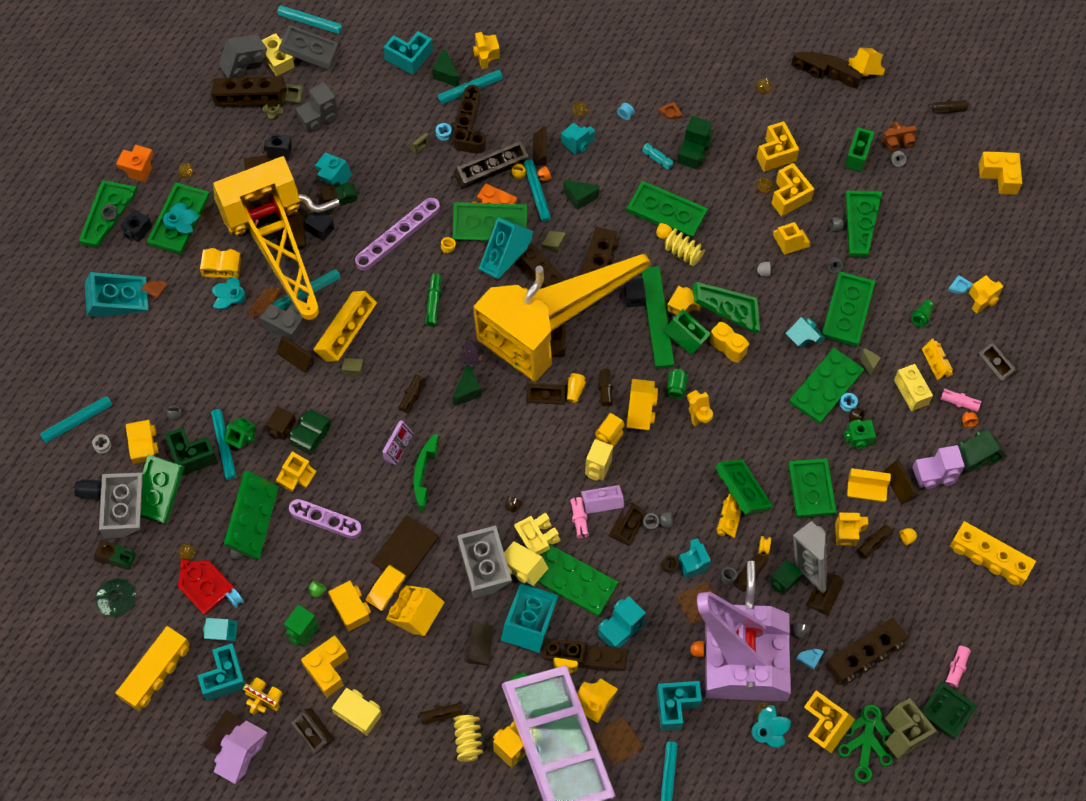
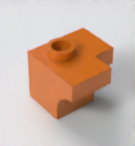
[116,145,153,182]

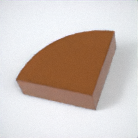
[658,102,683,119]
[141,281,167,300]

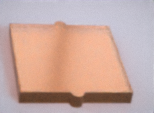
[247,287,281,316]
[676,581,717,625]
[594,717,643,766]

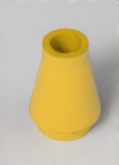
[566,373,586,403]

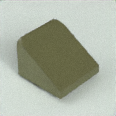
[285,84,305,104]
[408,133,429,154]
[541,231,566,254]
[860,348,881,376]
[342,358,364,377]

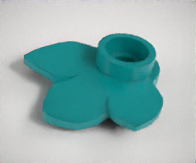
[163,203,200,234]
[212,277,245,309]
[751,705,791,748]

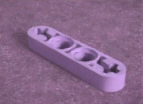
[289,499,362,539]

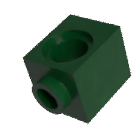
[770,559,803,595]

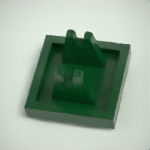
[921,681,977,740]

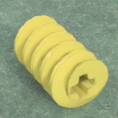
[664,228,705,266]
[453,715,483,762]

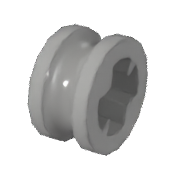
[92,434,112,454]

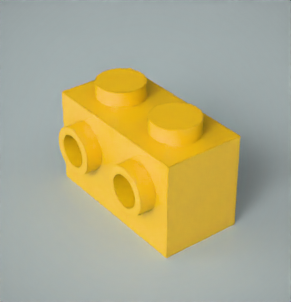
[328,581,371,632]

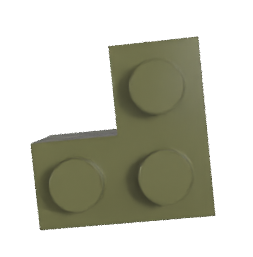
[885,698,937,759]

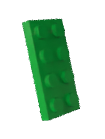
[626,181,708,240]
[146,182,210,255]
[453,202,527,240]
[822,271,875,347]
[789,348,865,425]
[224,471,279,560]
[536,544,618,617]

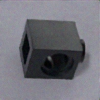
[264,133,292,161]
[121,210,152,243]
[304,212,335,241]
[624,277,646,308]

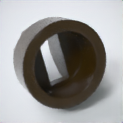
[849,408,865,421]
[505,496,522,512]
[661,555,678,573]

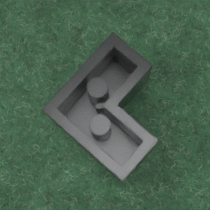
[219,34,267,78]
[295,82,338,133]
[260,298,312,343]

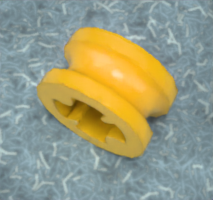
[758,536,771,555]

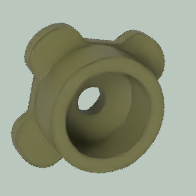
[262,104,284,119]

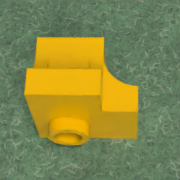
[473,32,500,69]
[849,48,885,76]
[773,222,810,255]
[969,275,1004,314]
[668,286,702,315]
[276,451,317,492]
[835,513,868,546]
[577,678,618,723]

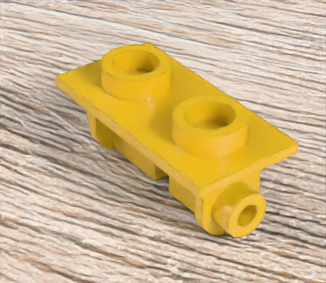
[922,339,953,381]
[716,494,741,538]

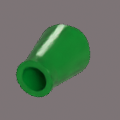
[911,300,934,327]

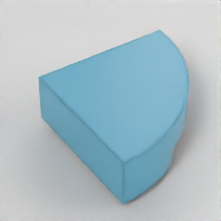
[948,275,973,294]
[796,649,824,670]

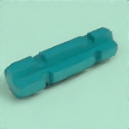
[642,143,674,169]

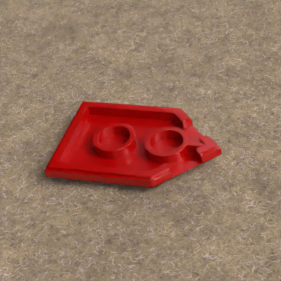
[178,560,235,615]

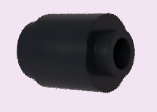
[74,479,102,500]

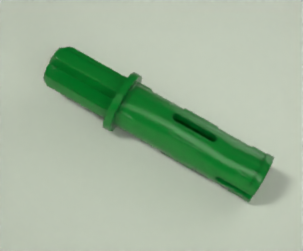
[425,273,442,327]

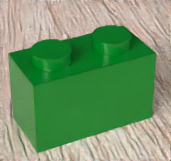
[844,127,874,172]
[664,309,711,355]
[284,605,319,648]

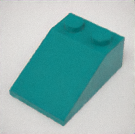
[479,217,533,279]
[85,272,148,317]
[501,583,558,653]

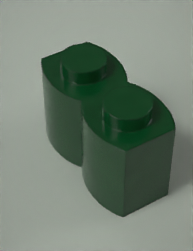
[289,409,331,455]

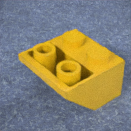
[386,585,444,636]

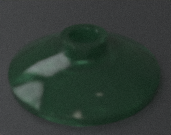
[95,578,136,617]

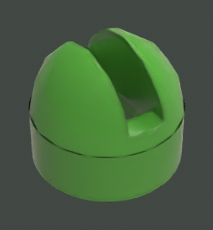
[308,580,327,598]

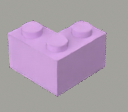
[912,445,965,489]
[214,721,267,784]

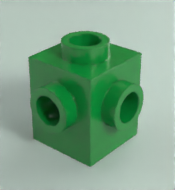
[224,418,256,449]
[844,420,876,449]

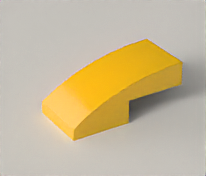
[365,565,406,611]

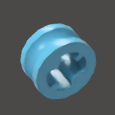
[617,103,635,120]
[436,123,452,141]
[839,393,858,412]
[225,588,244,608]

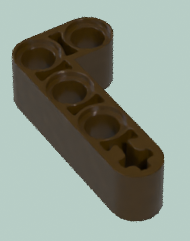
[452,85,486,154]

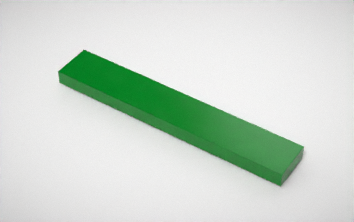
[641,266,674,369]

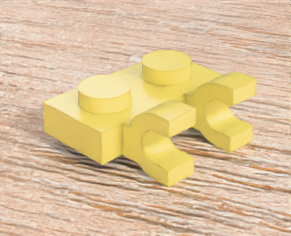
[514,513,561,555]

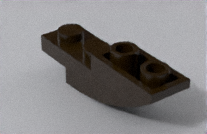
[791,52,862,89]
[542,638,628,672]

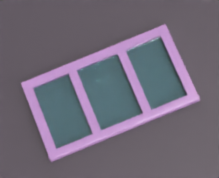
[501,665,615,801]

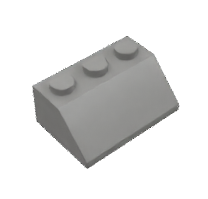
[99,473,143,538]
[793,521,827,593]
[457,526,512,599]

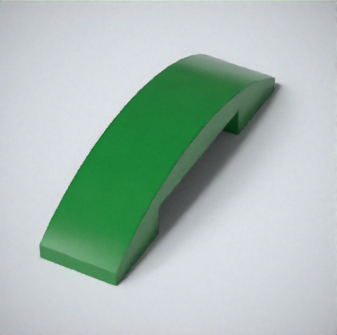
[414,434,439,513]

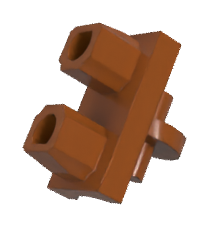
[881,121,916,151]

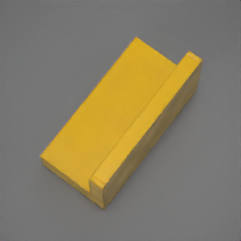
[847,468,891,502]

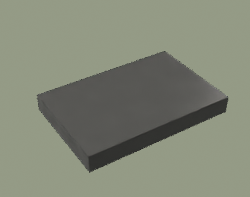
[278,25,338,69]

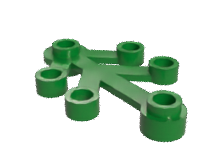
[838,705,893,784]

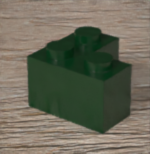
[677,116,714,170]
[165,427,218,476]
[958,429,1008,473]

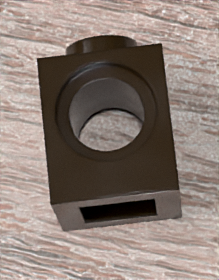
[266,406,296,440]

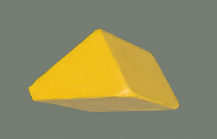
[553,658,578,674]

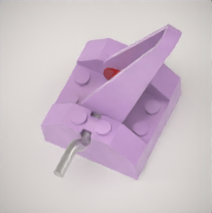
[697,561,791,701]

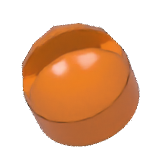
[537,166,552,182]
[962,411,979,427]
[690,641,705,657]

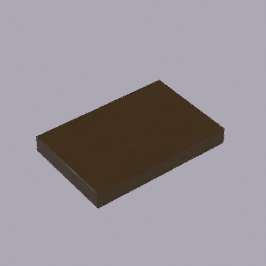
[372,515,439,585]

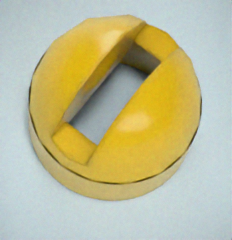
[511,163,526,179]
[656,223,672,239]
[441,237,456,254]
[900,528,917,545]

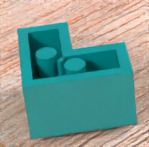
[383,31,433,75]
[598,596,646,648]
[197,643,246,701]
[656,681,702,731]

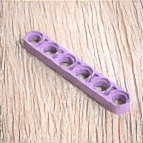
[355,198,440,271]

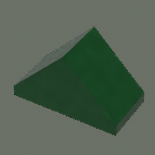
[433,49,459,87]
[563,180,600,210]
[452,365,481,406]

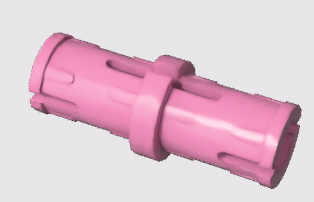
[940,388,981,412]
[570,497,589,539]
[945,646,971,688]

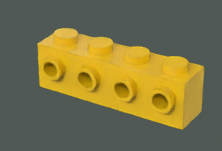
[313,291,377,362]
[949,521,1036,586]
[116,626,190,712]

